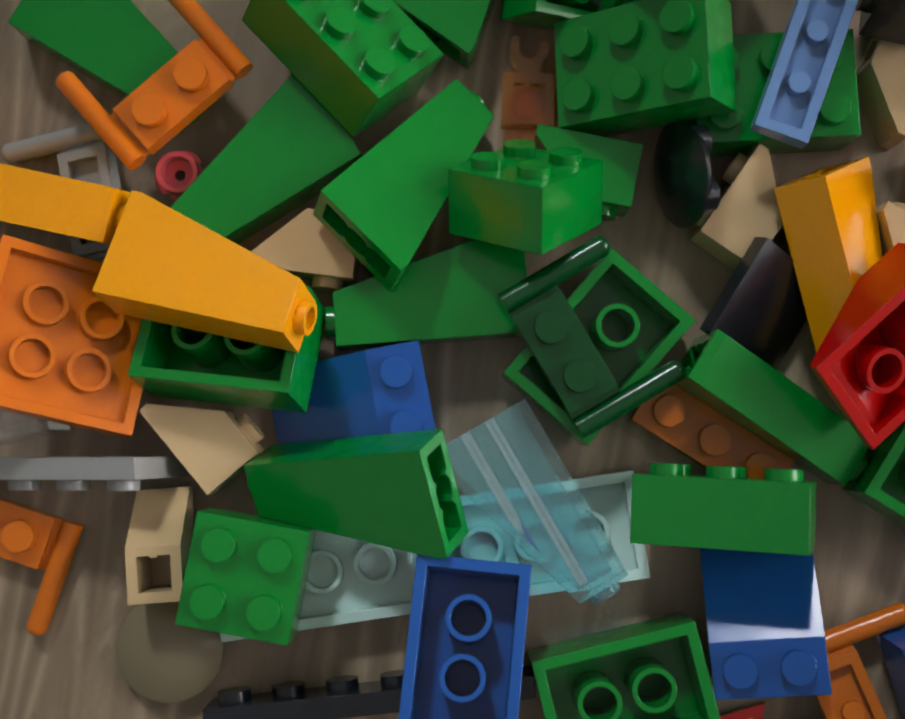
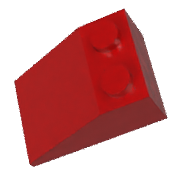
[809,242,905,450]

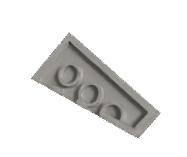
[0,456,187,491]

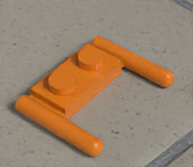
[56,0,253,171]
[0,496,84,636]
[814,603,905,719]

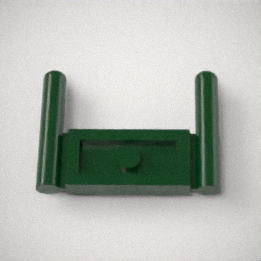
[497,236,686,439]

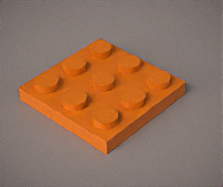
[0,234,143,439]

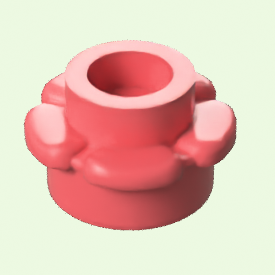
[155,150,205,201]

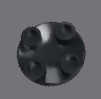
[654,119,721,228]

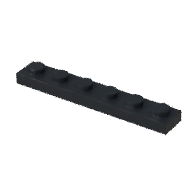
[202,665,536,719]

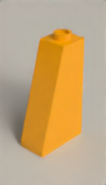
[774,156,882,353]
[0,163,130,244]
[92,190,317,353]

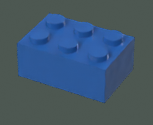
[398,554,532,719]

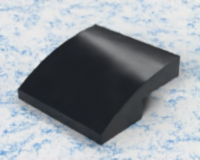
[699,237,807,370]

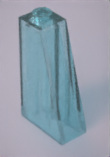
[446,399,628,605]

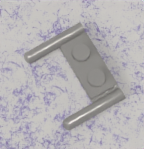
[2,123,122,263]

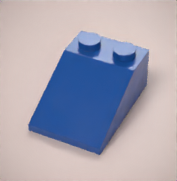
[272,340,436,444]
[700,548,832,700]

